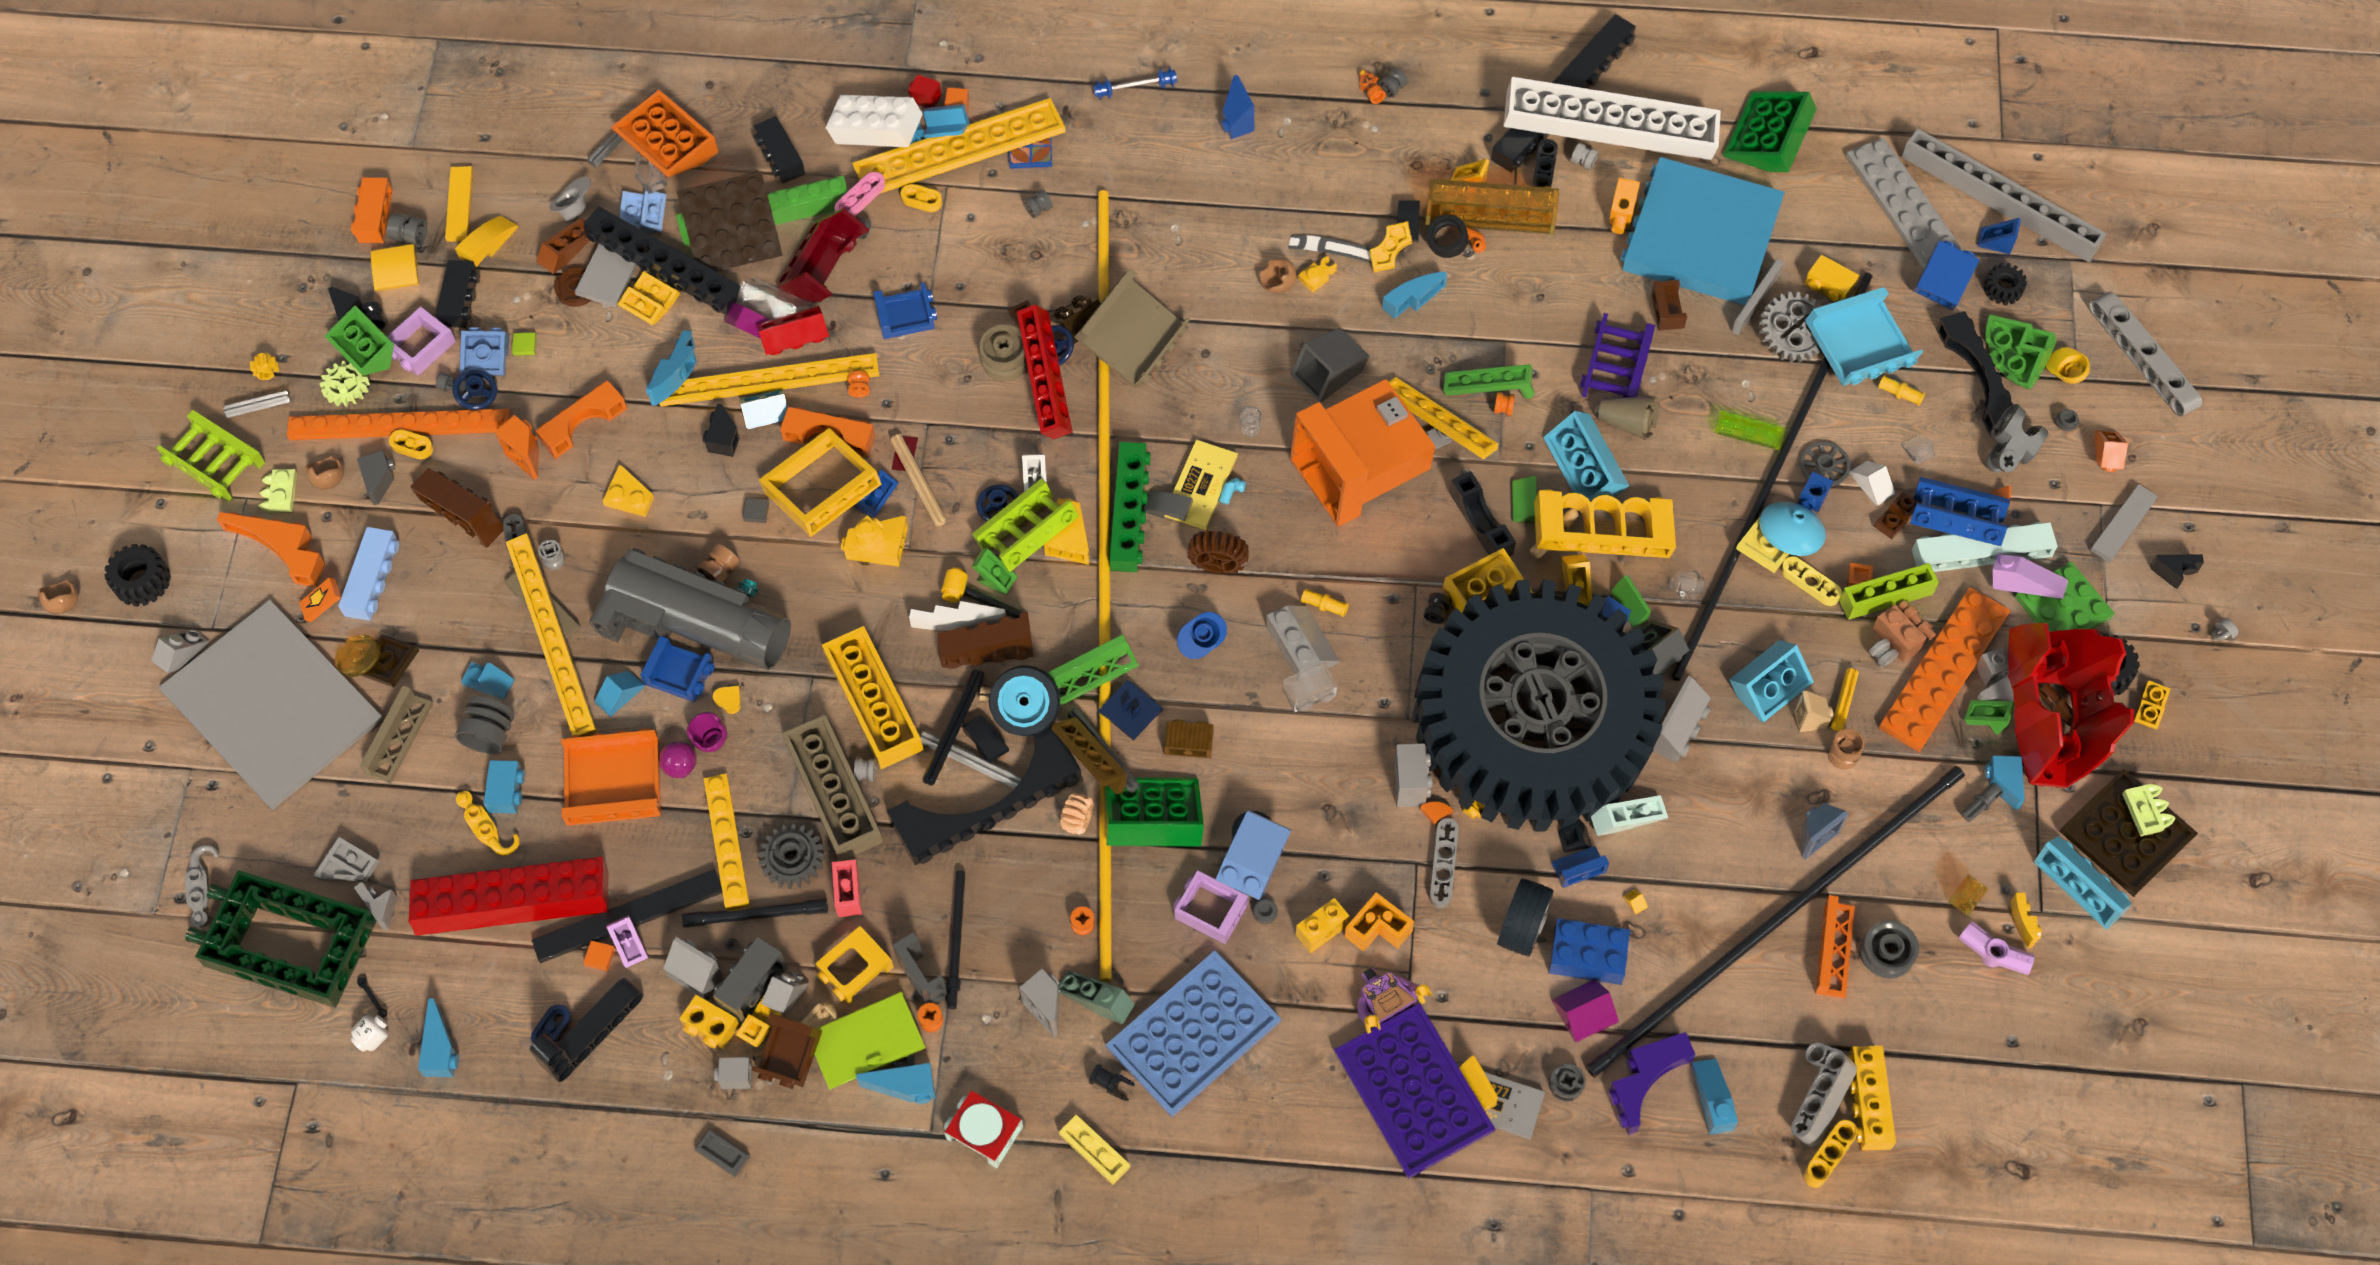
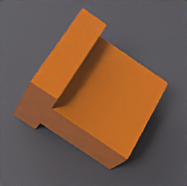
[1290,379,1435,527]

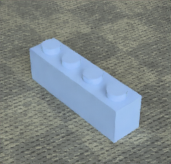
[338,527,399,621]

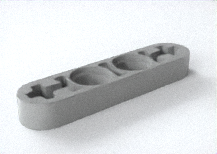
[1430,818,1459,909]

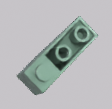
[1058,970,1135,1024]

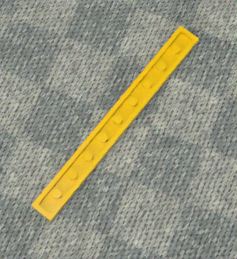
[660,353,879,406]
[506,533,597,737]

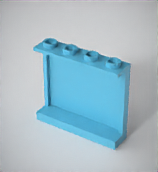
[1805,287,1923,386]

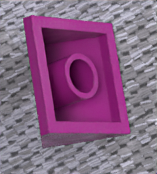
[1552,979,1619,1043]

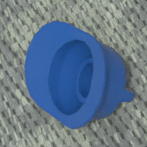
[1177,612,1227,659]

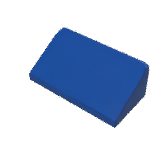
[853,469,898,518]

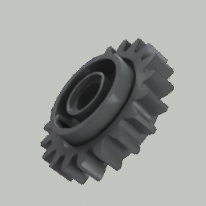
[758,824,825,889]

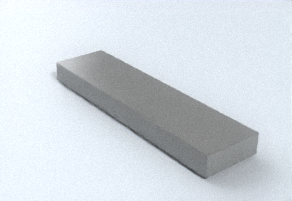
[1732,259,1784,336]
[2090,484,2158,563]

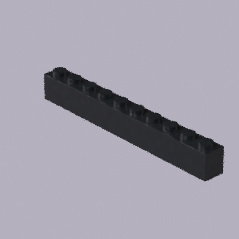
[1491,14,1636,173]

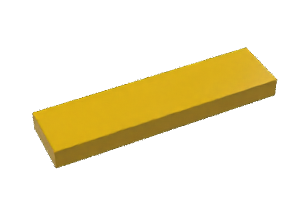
[445,166,473,242]

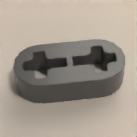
[503,514,526,552]

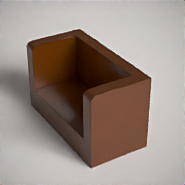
[1651,280,1687,331]

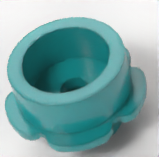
[738,579,759,598]

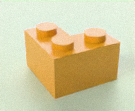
[1345,892,1414,952]

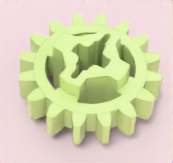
[320,361,370,407]

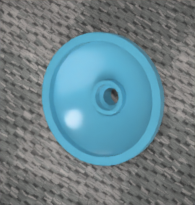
[1759,502,1826,556]

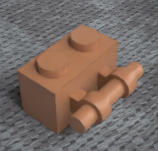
[1873,601,1936,662]

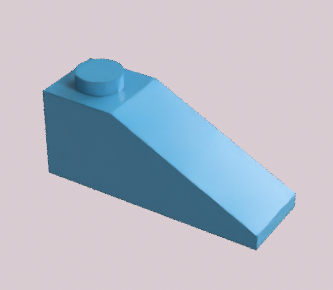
[418,998,459,1077]
[1692,1059,1738,1135]
[856,1063,936,1104]

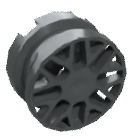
[1549,1063,1586,1102]

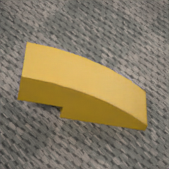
[455,216,518,267]

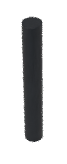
[964,586,1023,618]

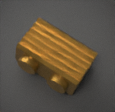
[1164,719,1214,758]

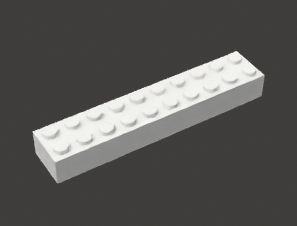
[1504,77,1721,160]

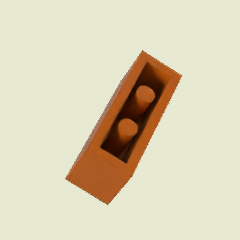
[351,178,393,243]

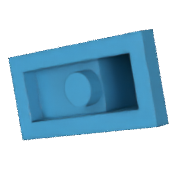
[461,662,515,700]

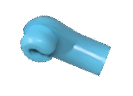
[1218,478,1246,505]

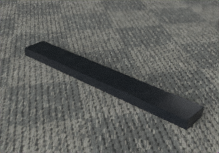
[531,870,723,964]

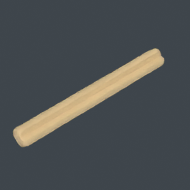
[890,434,946,527]

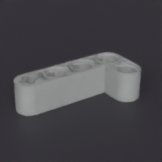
[1791,1043,1857,1147]

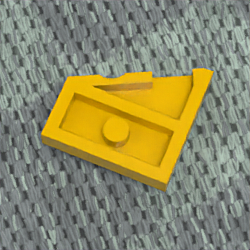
[603,465,654,517]

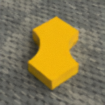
[1370,221,1412,273]

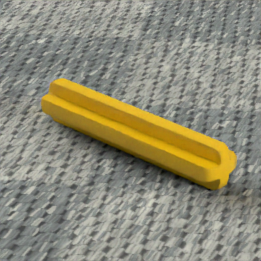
[1831,668,1859,732]

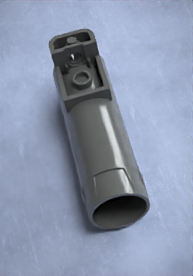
[589,548,791,670]

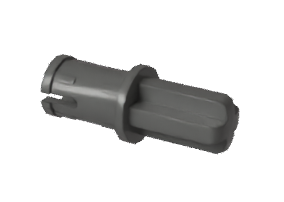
[1961,783,2003,822]

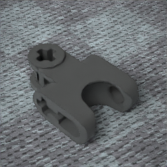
[1986,404,2048,472]

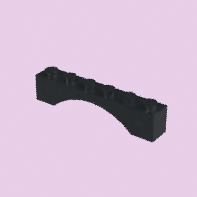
[1936,311,2013,438]

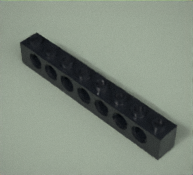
[583,206,743,315]

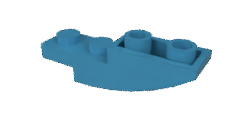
[646,330,697,406]

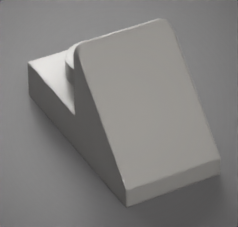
[354,882,397,931]

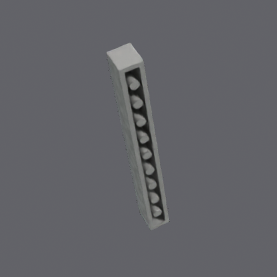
[1902,129,2107,263]

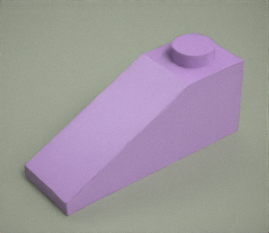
[1993,554,2068,599]

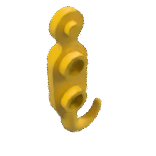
[456,791,520,856]

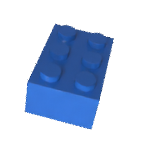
[1549,918,1630,985]

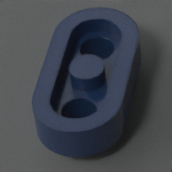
[531,1004,571,1043]

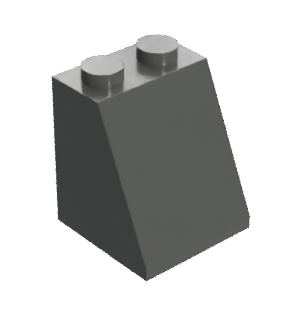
[1291,328,1369,402]

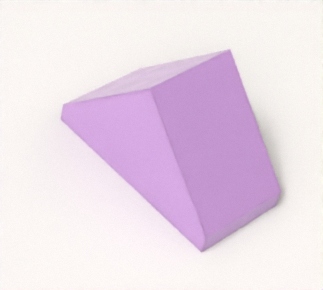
[606,915,648,968]

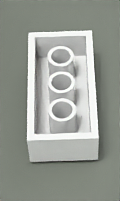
[826,95,922,147]

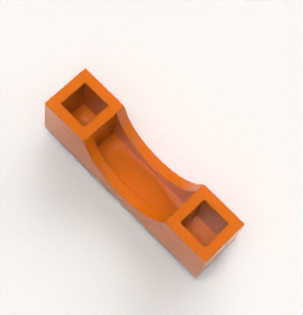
[535,380,627,459]
[780,407,876,458]

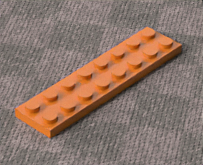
[1879,587,2011,752]

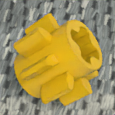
[250,353,279,380]

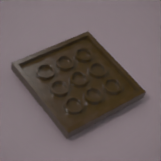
[677,171,783,271]
[2059,768,2198,897]

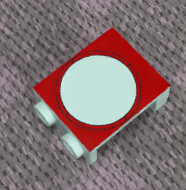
[944,1090,1023,1168]

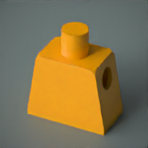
[1609,178,1640,234]

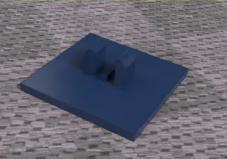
[1098,680,1163,741]

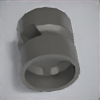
[387,212,427,246]

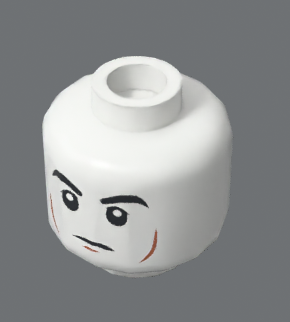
[350,1015,388,1052]

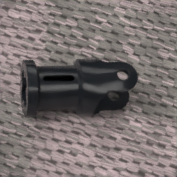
[1089,1063,1135,1101]

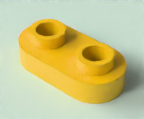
[901,184,942,212]
[389,430,433,460]

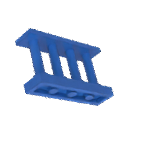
[1910,477,2010,546]

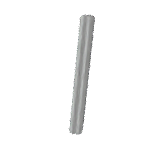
[920,731,1023,788]

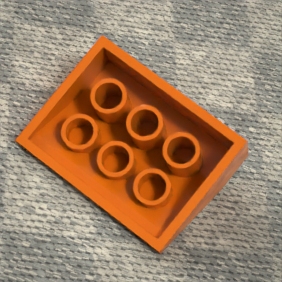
[611,90,719,178]

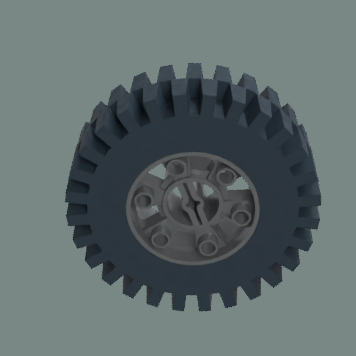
[1413,579,1666,832]

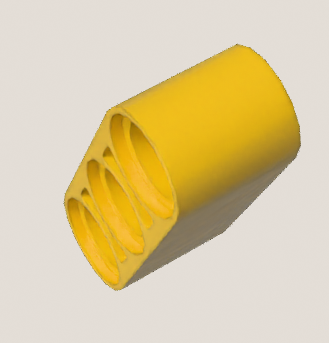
[1803,1120,1858,1188]

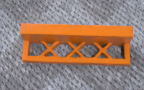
[1815,895,1855,999]

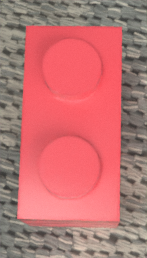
[832,859,862,917]

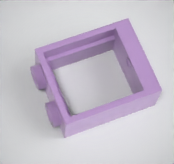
[387,307,456,376]
[1173,870,1248,945]

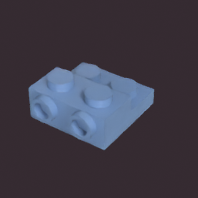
[460,327,509,376]

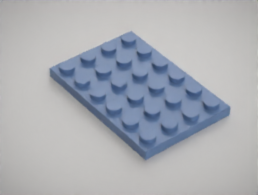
[1106,951,1281,1118]

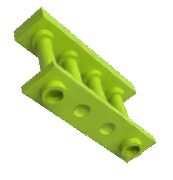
[156,410,265,502]
[972,479,1079,573]

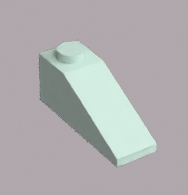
[1591,795,1668,836]

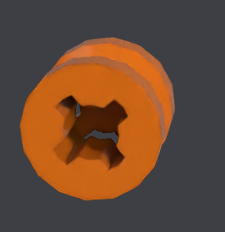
[847,371,870,398]
[1494,392,1515,416]
[1070,906,1095,935]
[917,1003,944,1032]

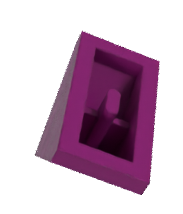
[724,302,770,339]

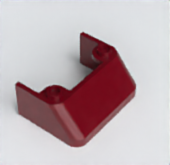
[776,208,870,303]

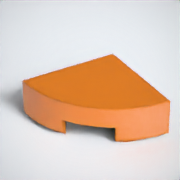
[1420,801,1453,826]

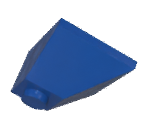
[1221,74,1254,139]

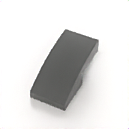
[1143,491,1193,521]

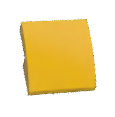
[371,244,419,292]
[617,271,680,326]

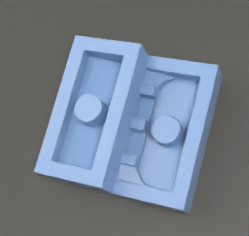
[619,190,666,233]

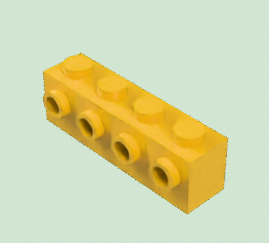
[1847,1046,1896,1150]

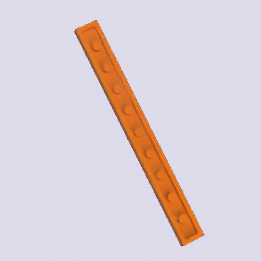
[287,409,511,440]

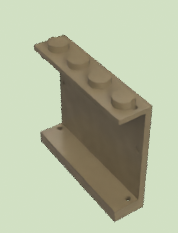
[1074,268,1190,388]

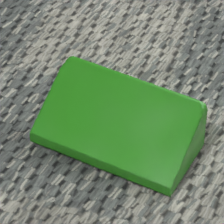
[1512,476,1537,522]
[1611,575,1651,628]

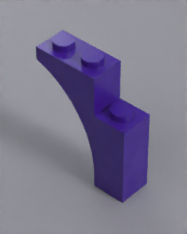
[1608,1032,1695,1135]

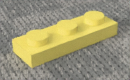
[1059,1115,1130,1185]

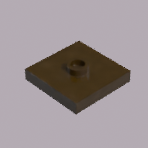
[356,634,419,688]

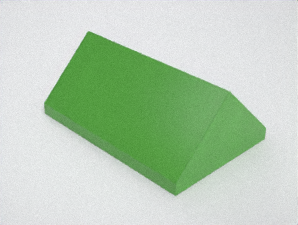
[324,306,394,376]

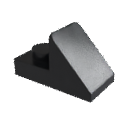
[2150,554,2204,589]

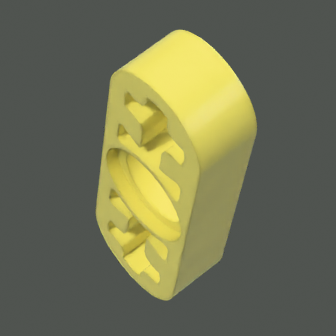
[1781,557,1842,606]

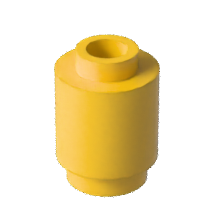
[941,567,968,603]

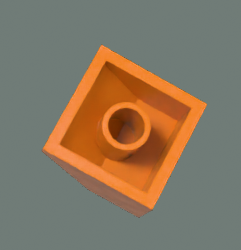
[495,415,539,480]

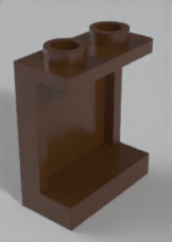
[751,1013,823,1089]

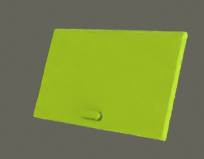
[815,991,926,1090]

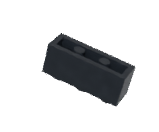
[753,116,805,184]
[435,260,480,328]

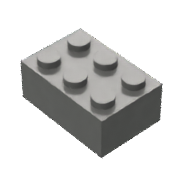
[713,937,788,1025]

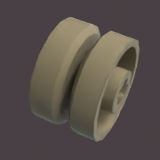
[979,324,1028,382]

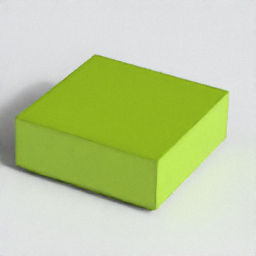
[512,332,537,356]

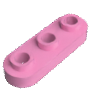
[835,172,885,217]

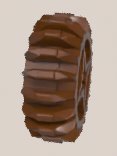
[1187,530,1249,574]

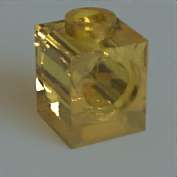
[1949,874,1989,916]

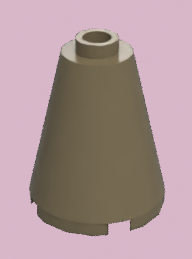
[1595,396,1660,440]

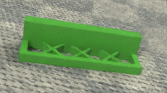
[1047,634,1139,706]

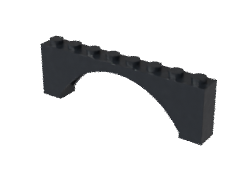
[887,725,1082,865]

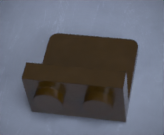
[1050,295,1101,344]

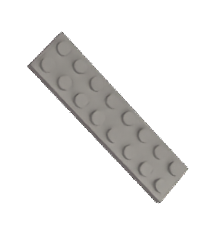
[1846,137,1964,269]

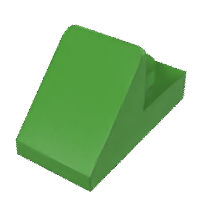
[971,548,1018,594]
[1964,700,2015,735]

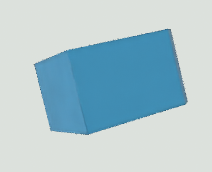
[594,671,645,717]

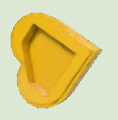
[713,686,741,714]

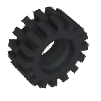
[1983,263,2027,305]

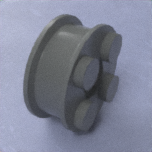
[1861,920,1919,979]

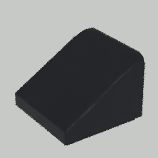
[1558,822,1592,853]

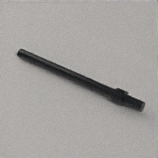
[946,870,966,1010]

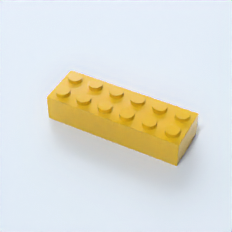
[822,626,923,770]

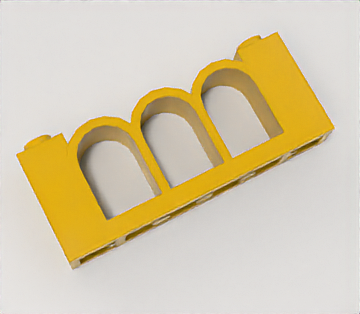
[1534,489,1676,558]

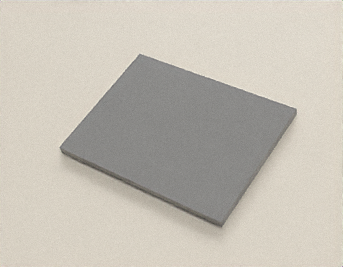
[158,600,384,811]

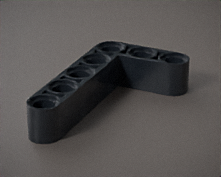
[530,978,644,1082]

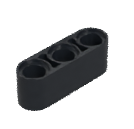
[1531,139,1558,202]

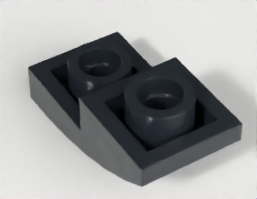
[1397,200,1420,242]
[962,715,1009,762]

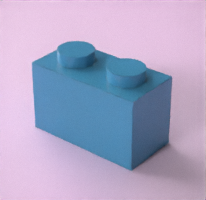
[484,760,525,813]

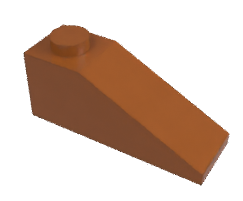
[536,218,590,274]

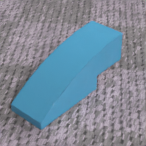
[1382,271,1447,319]

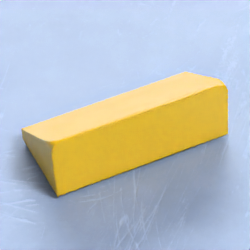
[1459,1055,1498,1111]

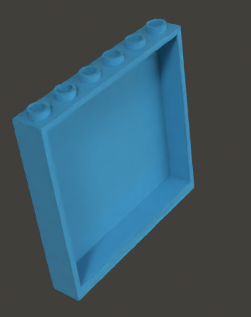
[1621,157,1784,305]

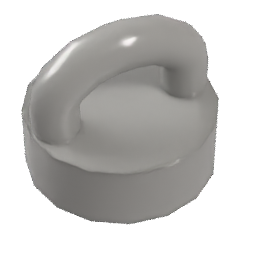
[2212,618,2239,641]

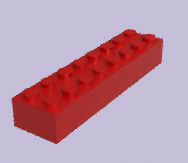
[408,856,609,936]

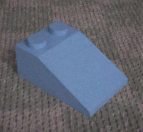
[1216,810,1291,900]

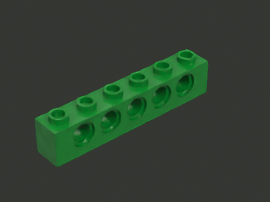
[1110,442,1151,572]

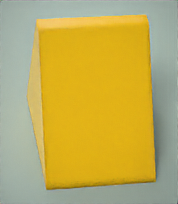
[1623,889,1648,914]

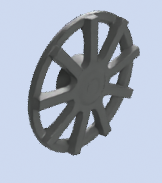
[1800,442,1851,486]

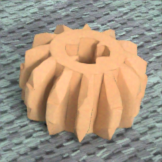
[1060,793,1094,835]

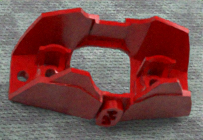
[2008,623,2134,788]

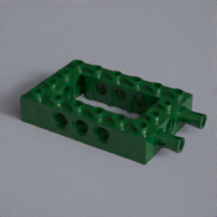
[185,870,377,1008]

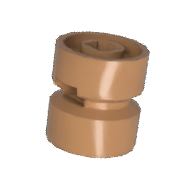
[697,544,740,582]
[1828,728,1865,770]

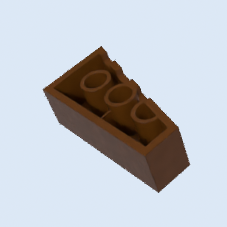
[410,468,504,548]
[937,611,1034,669]

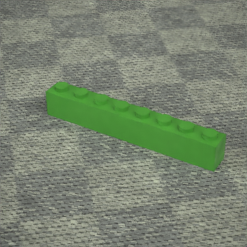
[676,176,848,246]

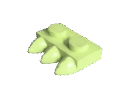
[258,469,297,513]
[2122,784,2175,836]

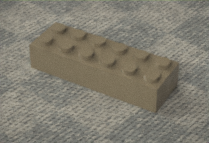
[782,714,883,861]

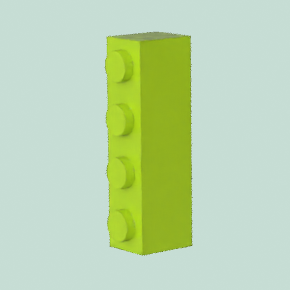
[1839,563,1939,620]

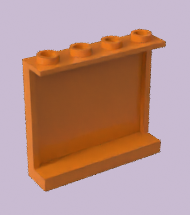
[561,728,661,826]

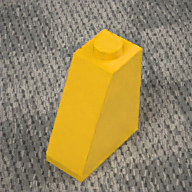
[1044,498,1090,565]
[841,516,908,567]

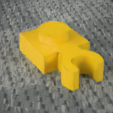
[1298,256,1337,293]

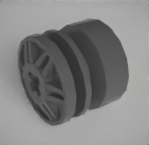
[454,696,515,754]

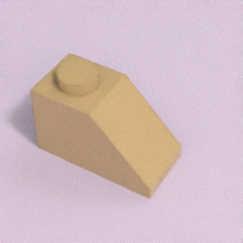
[1795,691,1833,732]

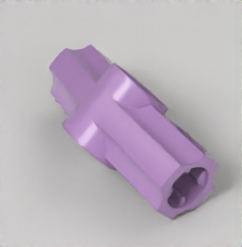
[1958,921,2035,975]

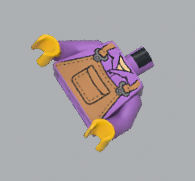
[1358,968,1433,1033]

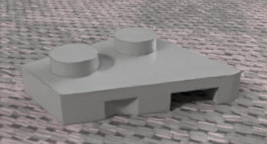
[313,837,380,882]

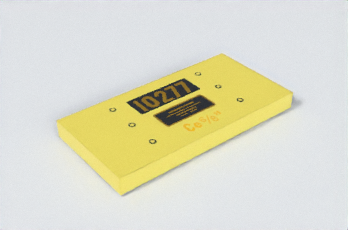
[1165,440,1238,530]

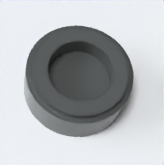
[1253,899,1277,924]

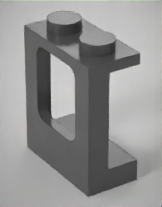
[893,932,948,1005]

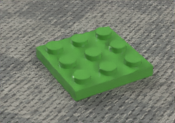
[2015,561,2115,632]

